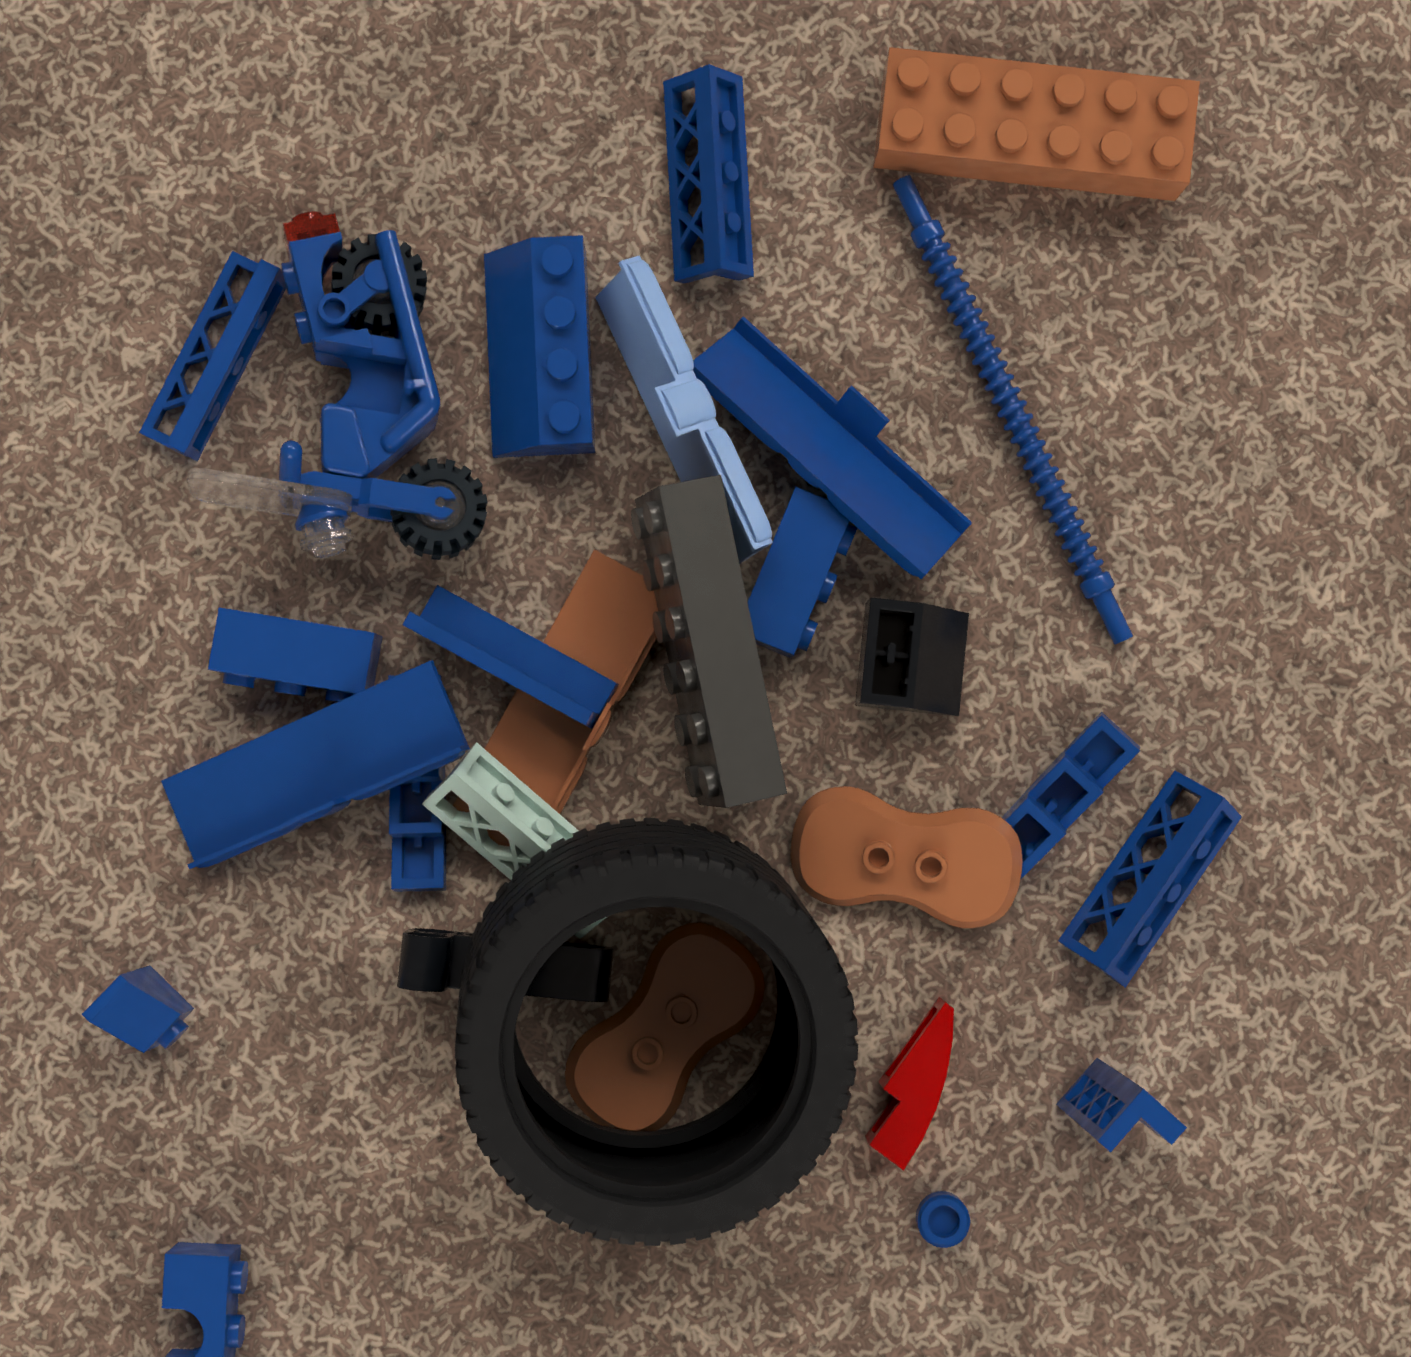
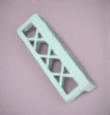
[422,742,607,939]

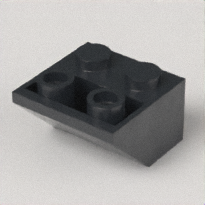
[855,597,969,717]

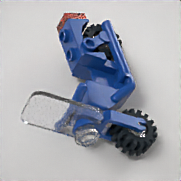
[187,211,488,560]

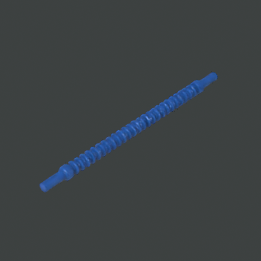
[892,175,1133,645]

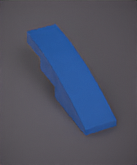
[388,674,446,892]
[1002,712,1140,880]

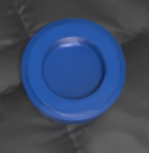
[916,1191,970,1248]

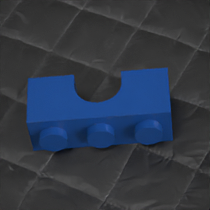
[162,1242,248,1357]

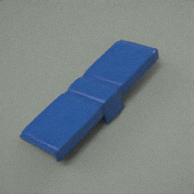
[693,316,972,579]
[161,660,470,869]

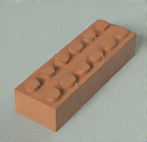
[873,47,1200,201]

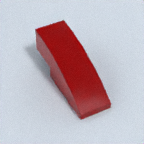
[865,997,954,1171]

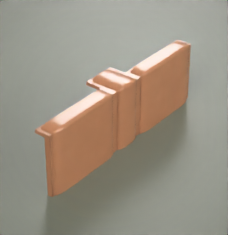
[453,549,658,846]

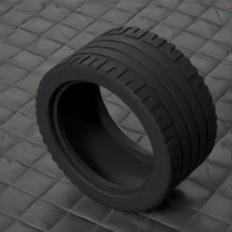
[455,818,858,1246]

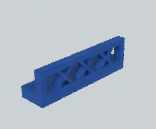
[663,64,754,283]
[139,251,286,462]
[402,585,619,729]
[1058,770,1242,988]
[1056,1058,1187,1152]

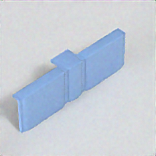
[595,255,773,564]

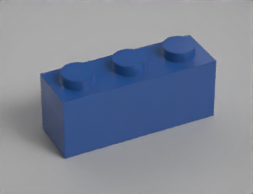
[748,486,857,659]
[208,607,383,702]

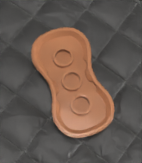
[790,786,1023,928]
[565,922,765,1131]

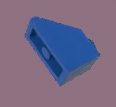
[82,965,194,1053]

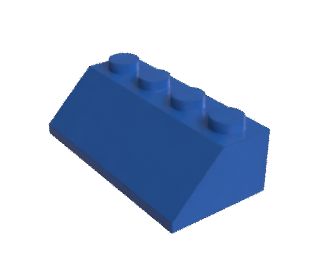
[484,235,595,458]

